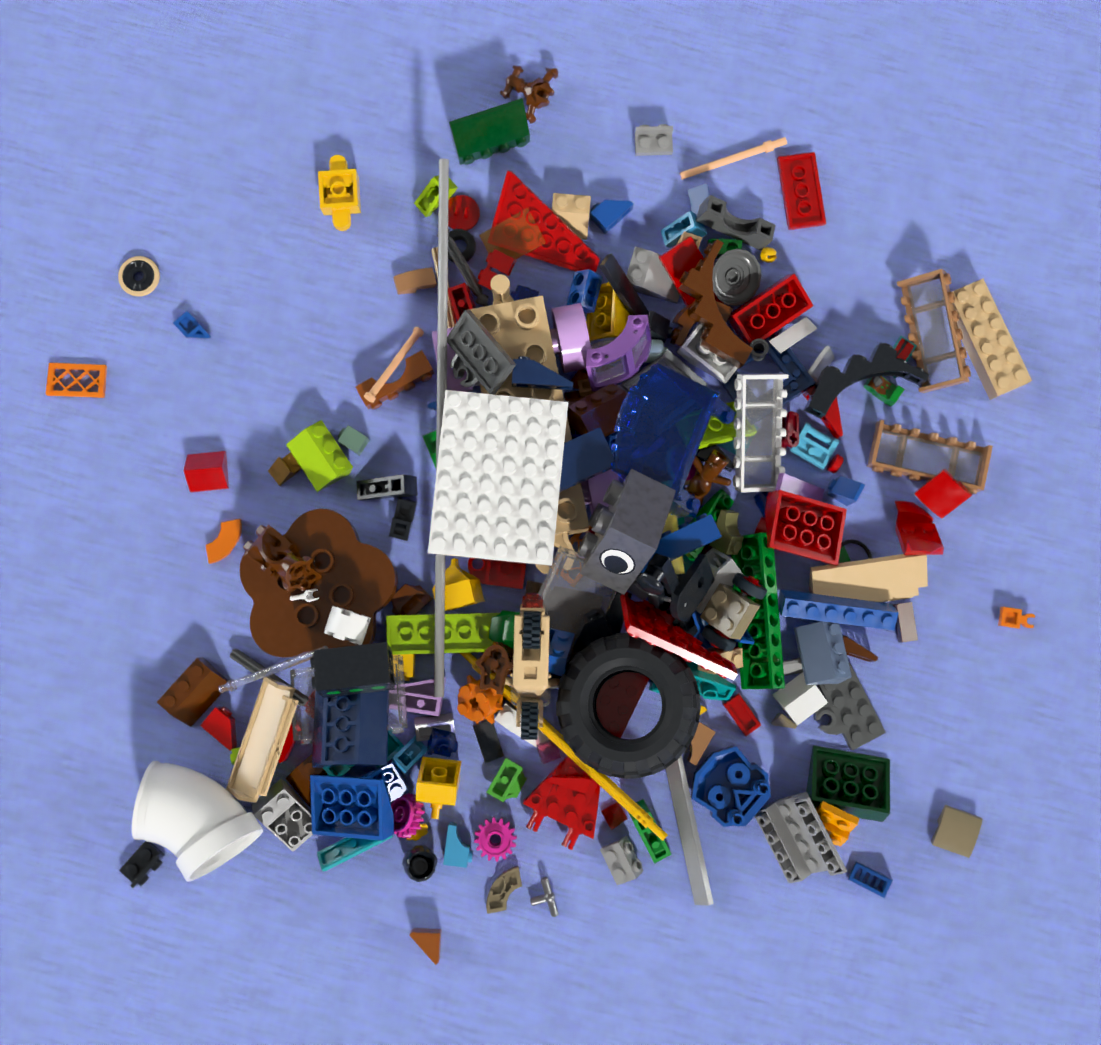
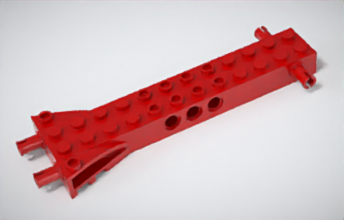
[523,599,675,850]

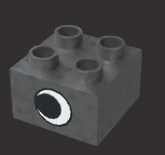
[577,469,676,595]

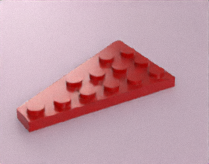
[487,170,600,272]
[620,592,738,680]

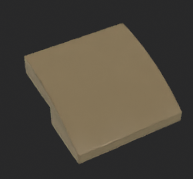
[931,805,983,858]

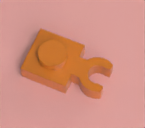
[998,606,1035,629]

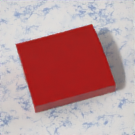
[914,468,972,519]

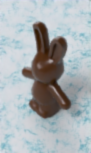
[677,449,731,514]

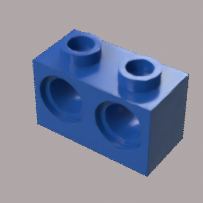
[566,269,603,313]

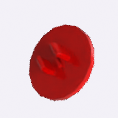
[448,195,480,231]

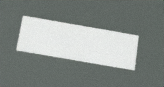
[769,317,818,353]

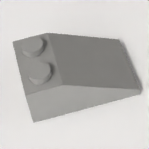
[626,246,680,304]

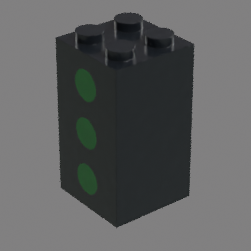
[310,642,395,698]

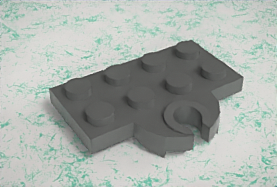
[447,310,516,395]
[813,663,886,750]

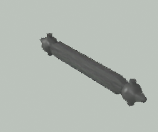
[437,225,489,306]

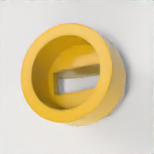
[760,247,777,263]

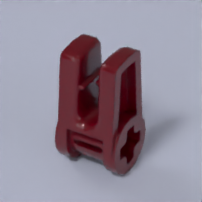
[781,411,799,448]

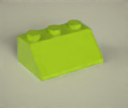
[286,420,353,493]

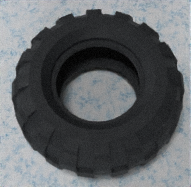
[556,633,701,779]

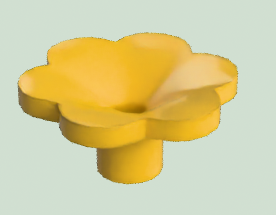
[406,823,428,841]

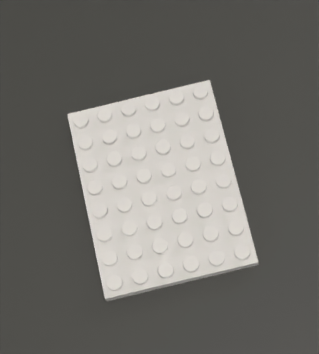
[428,390,568,566]

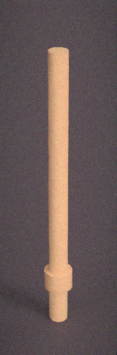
[680,137,787,180]

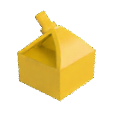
[432,558,485,611]
[416,757,461,819]

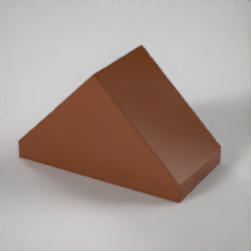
[409,928,442,965]

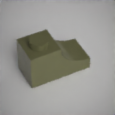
[709,510,744,555]

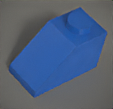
[590,200,634,234]
[827,476,865,506]

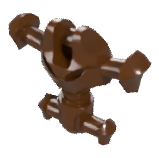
[500,65,559,124]

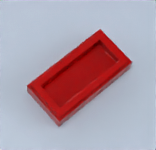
[723,693,761,736]

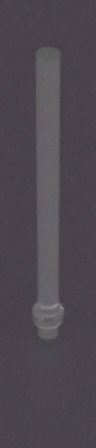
[218,646,329,693]

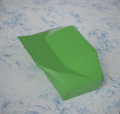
[486,758,527,802]

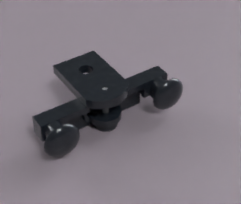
[636,553,715,637]

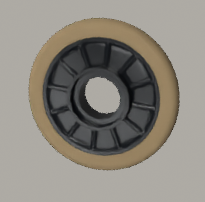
[118,256,160,297]

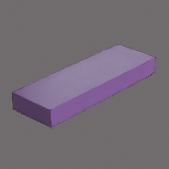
[775,473,825,502]

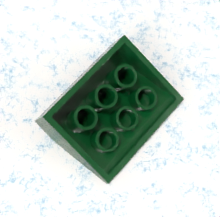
[449,98,530,165]
[806,745,890,822]

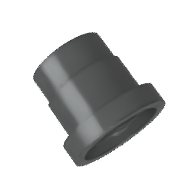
[750,339,769,361]

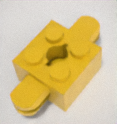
[318,155,361,231]

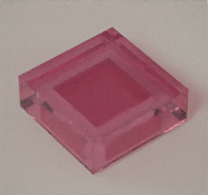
[536,740,561,764]

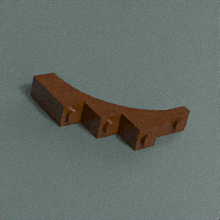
[678,239,753,368]

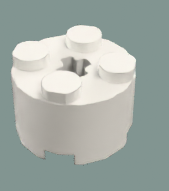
[324,606,371,645]

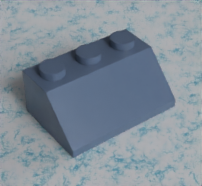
[794,621,852,685]

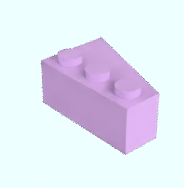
[389,677,446,716]

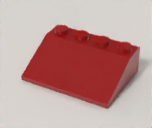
[765,490,847,565]

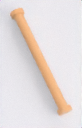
[364,327,424,403]

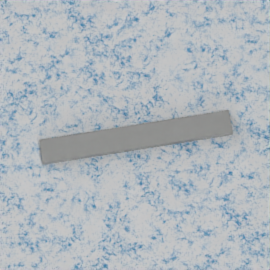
[666,755,714,906]

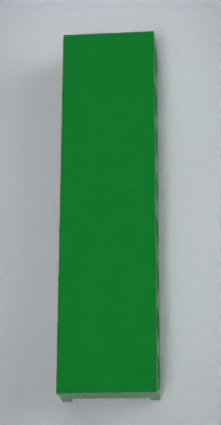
[731,533,785,689]

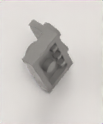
[634,124,673,156]

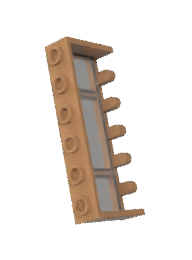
[897,269,971,393]
[866,420,993,494]

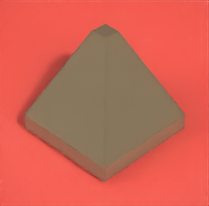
[771,713,797,729]

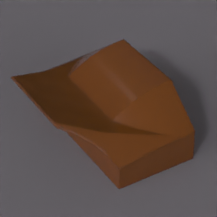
[391,584,433,615]

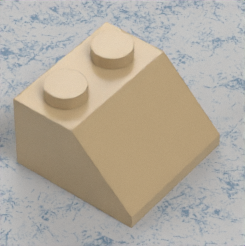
[552,193,591,240]

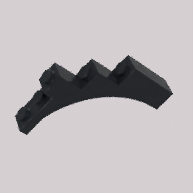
[804,342,929,419]

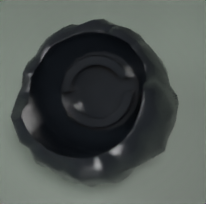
[402,845,437,882]

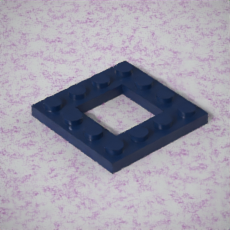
[718,331,816,425]

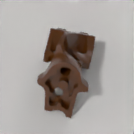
[243,525,322,591]
[475,642,514,695]

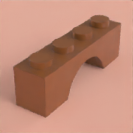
[355,350,435,410]

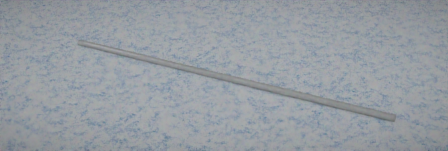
[434,158,449,697]

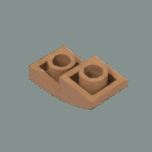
[393,267,437,295]

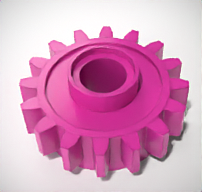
[391,793,425,838]
[474,816,517,862]

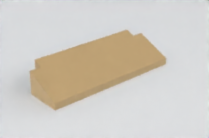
[809,554,928,602]
[226,676,299,803]

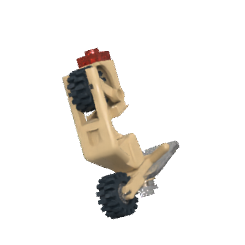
[505,593,560,740]

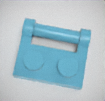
[790,422,840,470]

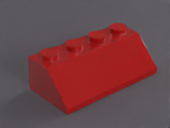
[728,273,814,346]

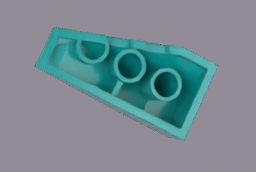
[649,659,736,701]

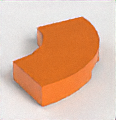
[205,519,242,564]

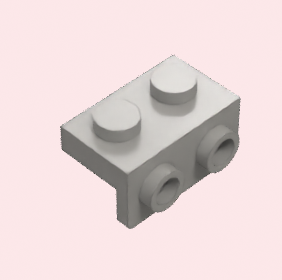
[600,836,643,885]

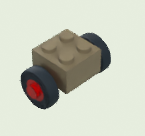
[700,573,767,652]

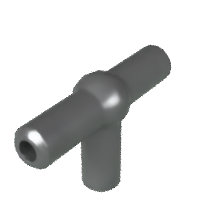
[530,877,559,917]

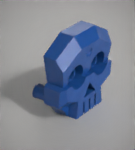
[691,745,771,827]

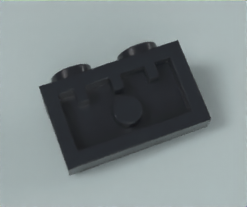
[119,841,165,888]

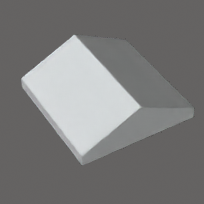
[772,672,828,726]

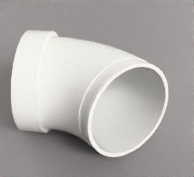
[132,761,263,882]

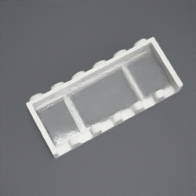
[733,373,789,492]

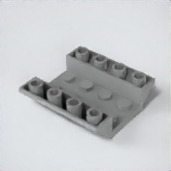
[755,792,847,883]

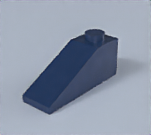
[512,356,573,391]

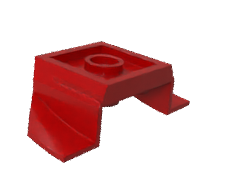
[895,501,944,555]

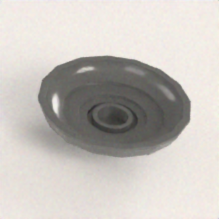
[712,249,762,306]

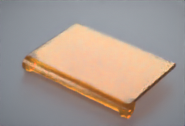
[479,208,546,260]

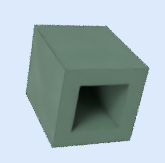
[338,425,370,456]

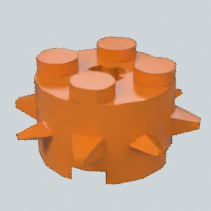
[457,675,503,724]

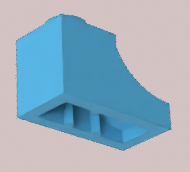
[661,211,707,248]
[443,822,473,868]

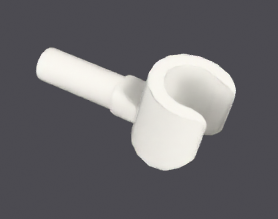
[290,589,319,602]

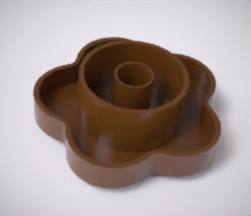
[239,509,398,658]

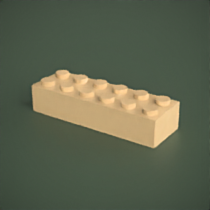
[942,279,1032,400]

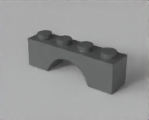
[696,195,776,251]

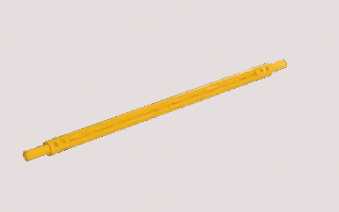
[459,653,668,841]

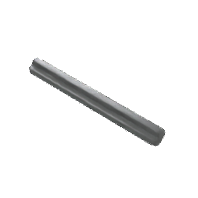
[230,649,309,706]

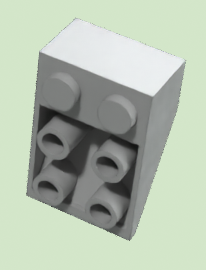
[251,778,313,852]

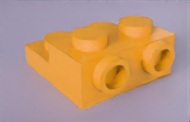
[816,801,859,847]

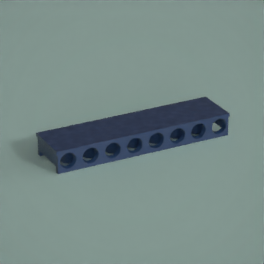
[559,427,617,492]

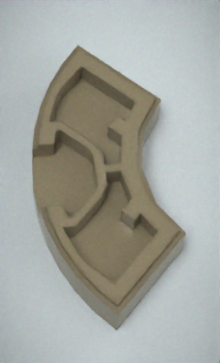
[487,866,522,914]

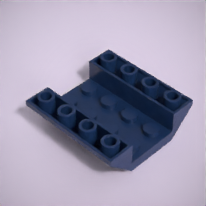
[312,690,389,768]

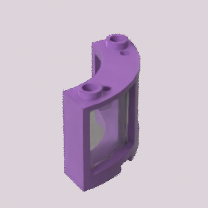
[586,315,652,391]

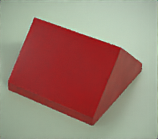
[183,451,229,492]

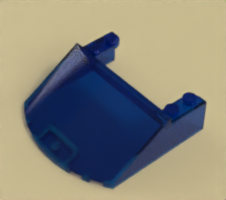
[611,363,736,518]

